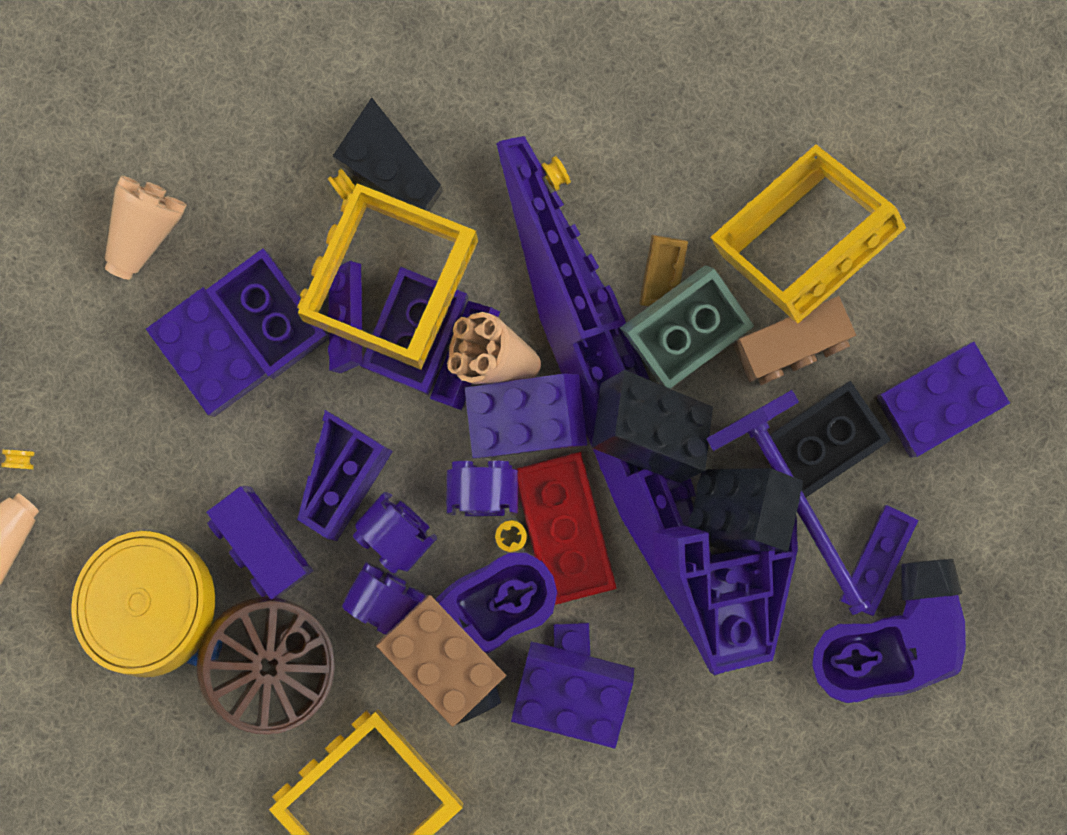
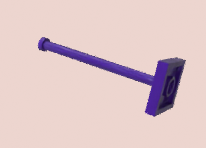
[706,390,871,615]

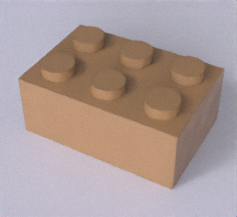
[733,296,857,386]
[375,595,507,727]

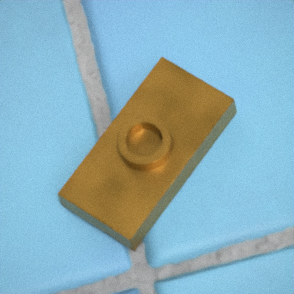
[639,235,688,306]

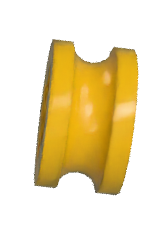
[541,156,571,191]
[327,168,355,200]
[1,449,35,469]
[495,520,527,552]

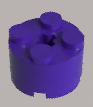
[446,461,518,517]
[353,492,437,574]
[342,562,427,635]

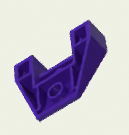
[653,515,798,675]

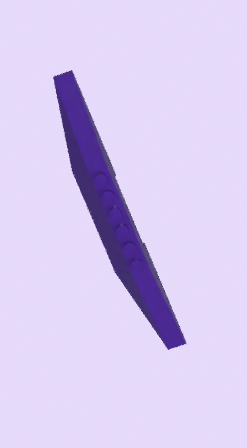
[496,136,720,676]

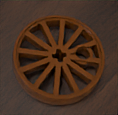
[197,597,335,735]

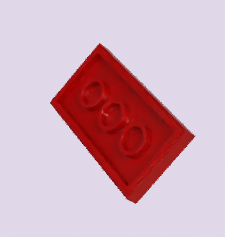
[515,452,617,605]

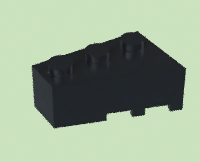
[333,97,443,212]

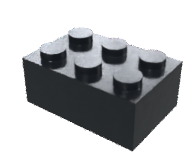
[591,370,713,483]
[769,381,891,498]
[689,468,803,552]

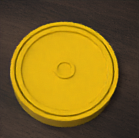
[71,531,215,678]

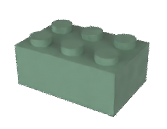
[620,265,754,388]

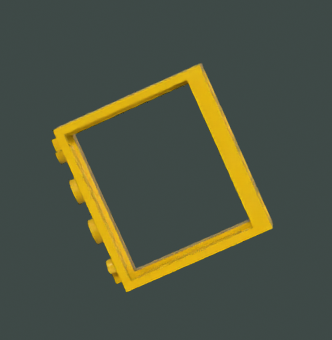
[710,144,906,324]
[297,183,478,369]
[269,709,464,835]

